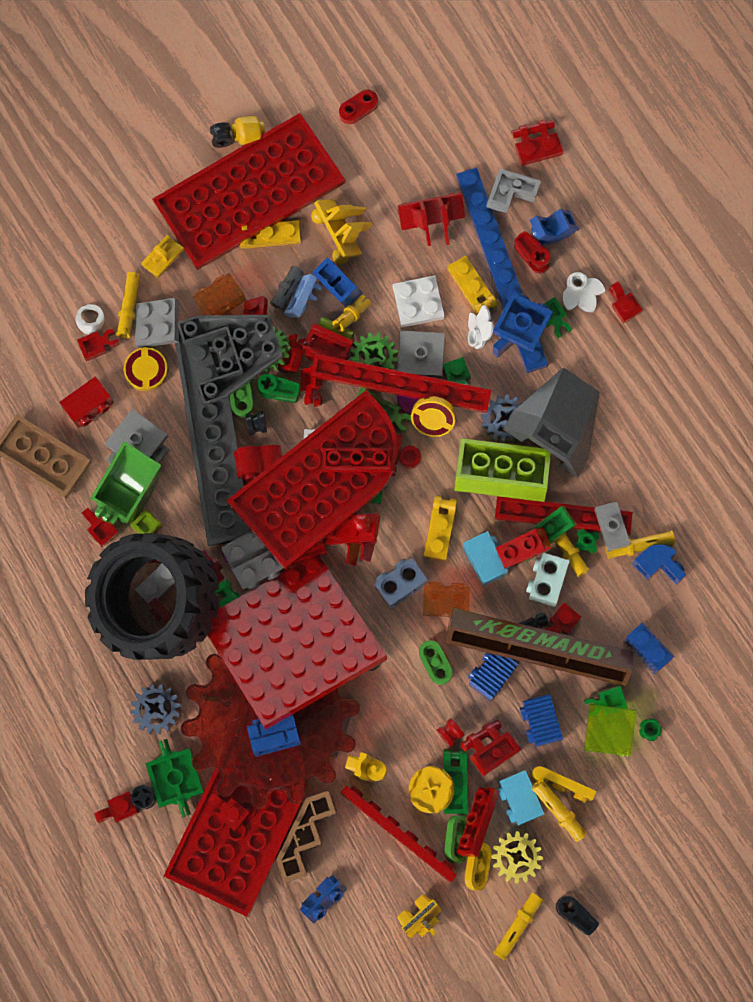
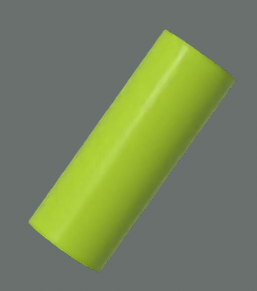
[318,316,355,340]

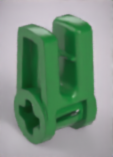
[257,374,300,403]

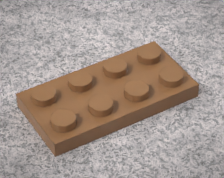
[0,414,92,499]

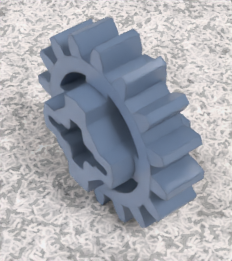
[481,394,523,444]
[130,684,181,735]

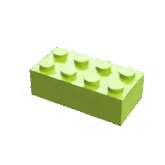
[454,438,551,502]

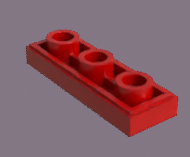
[323,448,391,472]
[457,788,500,857]

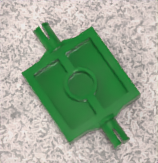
[145,739,204,818]

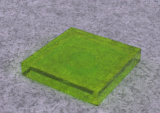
[584,704,637,757]

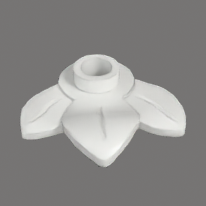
[563,272,605,312]
[468,305,493,349]

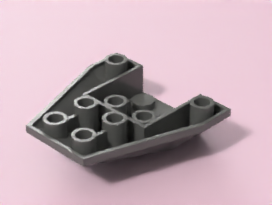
[177,315,283,405]
[503,367,600,478]

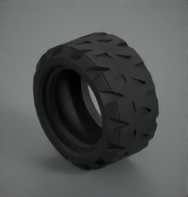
[85,533,220,660]

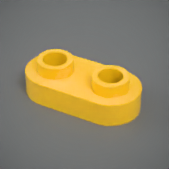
[465,843,492,891]

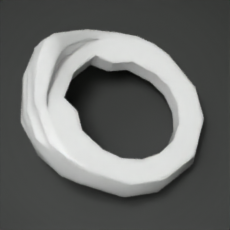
[76,304,105,335]

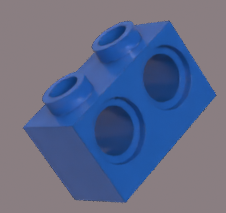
[312,257,363,307]

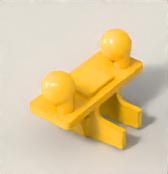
[311,199,373,265]

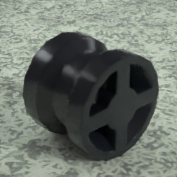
[209,122,233,148]
[245,411,267,436]
[131,785,156,810]

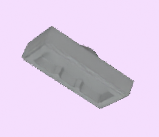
[594,502,630,552]

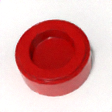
[399,445,421,469]

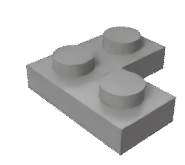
[487,169,541,213]

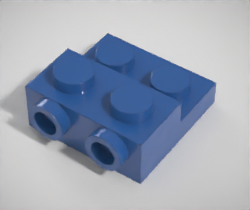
[493,293,553,352]

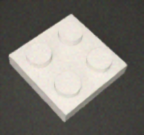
[392,276,444,328]

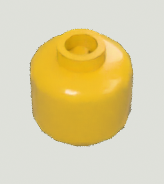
[231,115,265,145]

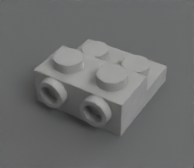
[221,531,283,591]

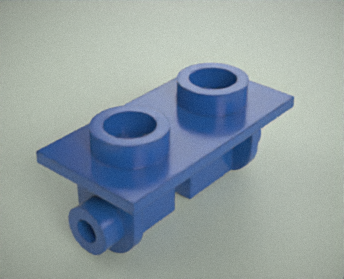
[299,875,347,923]

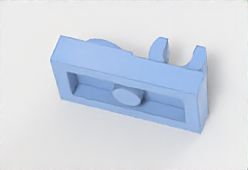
[283,274,322,318]

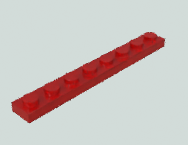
[311,354,491,413]

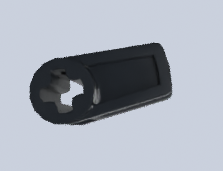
[556,896,599,935]

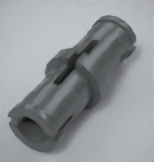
[270,266,304,310]

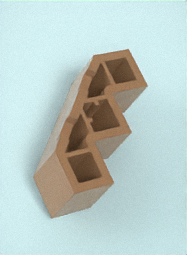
[276,791,337,884]

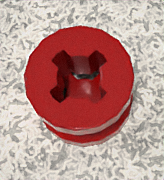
[436,718,465,748]

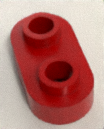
[339,90,378,124]

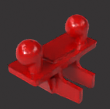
[397,192,465,246]
[325,513,381,566]

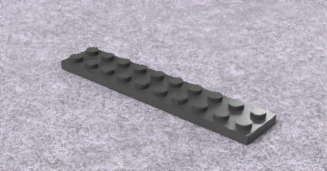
[175,331,251,547]

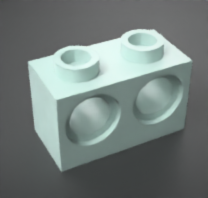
[526,552,569,608]

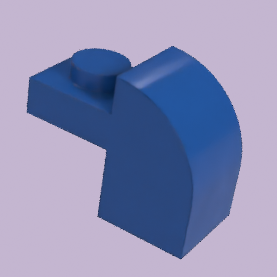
[530,209,579,246]
[632,545,686,585]

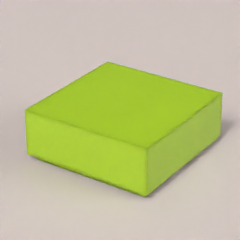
[130,509,163,534]

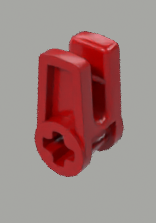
[514,231,551,274]

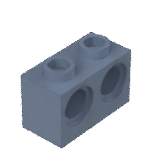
[374,558,428,610]

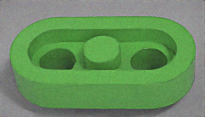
[230,381,254,417]
[419,641,452,685]
[444,815,467,863]

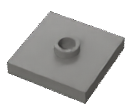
[398,331,445,378]
[104,409,168,458]

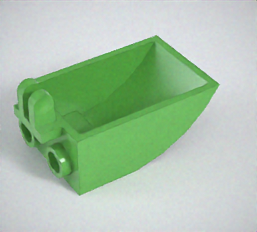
[90,441,161,524]

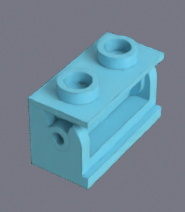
[463,531,510,587]
[497,770,544,826]

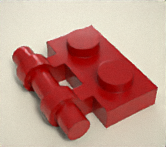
[511,119,563,166]
[461,720,521,777]

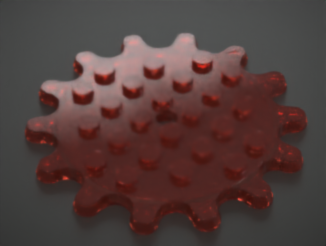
[181,654,360,809]

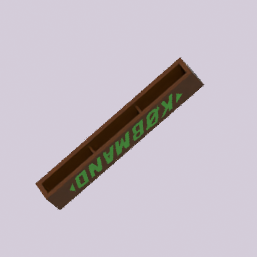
[445,608,633,686]

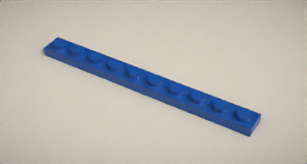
[456,168,548,373]

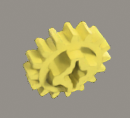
[491,831,543,884]

